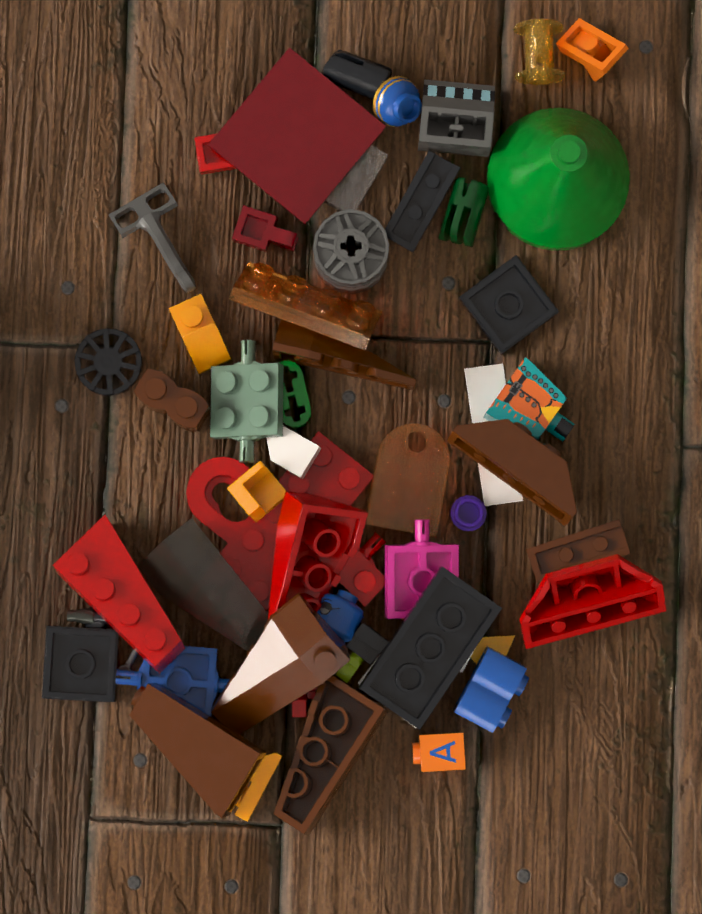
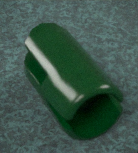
[439,177,489,247]

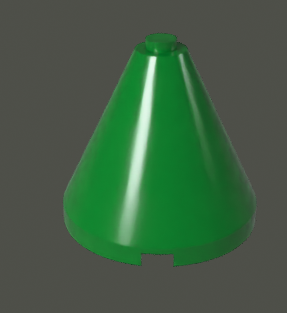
[486,108,630,251]

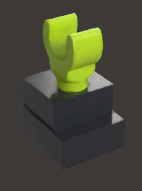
[335,622,389,683]

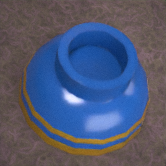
[373,76,422,127]

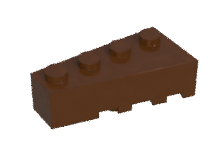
[274,675,388,835]

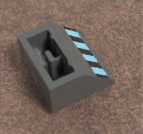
[418,79,495,157]

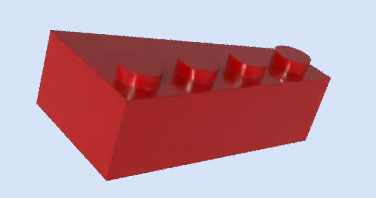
[52,515,185,674]

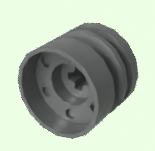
[313,209,389,294]

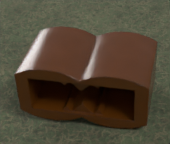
[134,369,211,432]

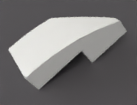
[266,426,321,479]

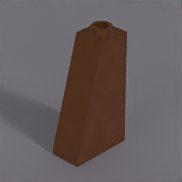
[129,683,267,818]

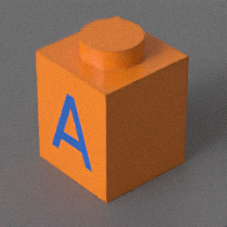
[412,732,466,772]

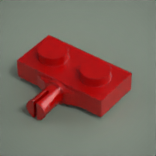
[339,532,386,607]

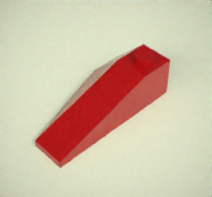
[268,491,368,619]

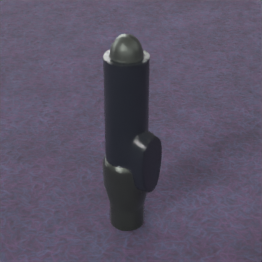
[67,608,108,628]

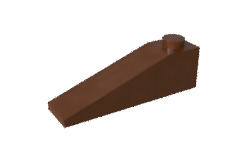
[272,309,416,391]
[211,593,351,734]

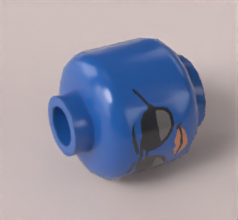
[317,589,364,642]

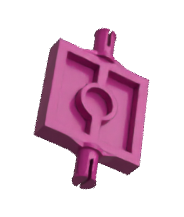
[385,519,459,619]

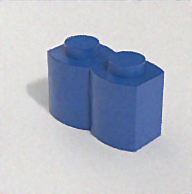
[453,646,529,733]

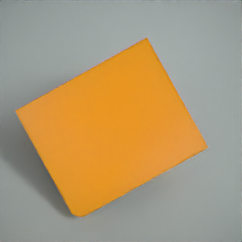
[227,461,286,523]

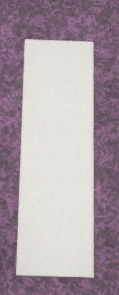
[464,363,523,506]

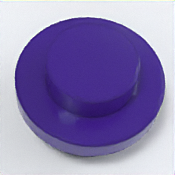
[450,495,487,532]

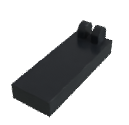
[385,150,461,253]

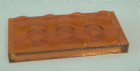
[229,262,382,351]

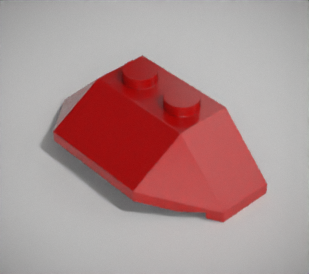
[519,554,666,649]

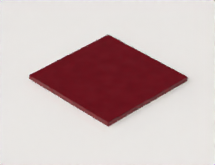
[208,47,386,224]

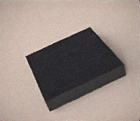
[459,255,559,355]
[42,626,120,702]

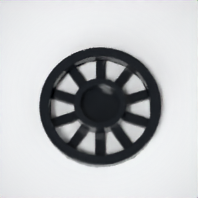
[75,328,142,396]

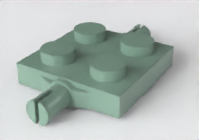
[210,340,284,463]

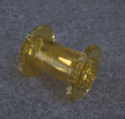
[513,19,565,85]

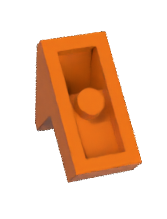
[555,18,629,82]

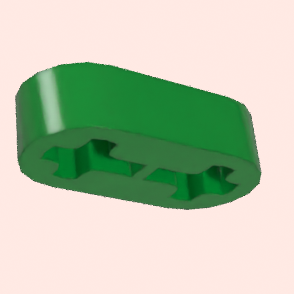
[279,360,311,429]

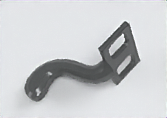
[109,182,196,294]

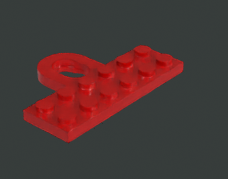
[183,431,375,645]

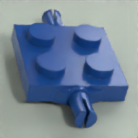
[116,646,230,717]

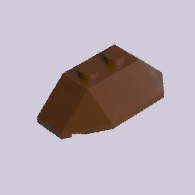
[447,419,577,526]

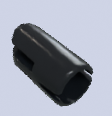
[323,50,392,99]

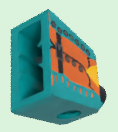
[483,357,575,442]

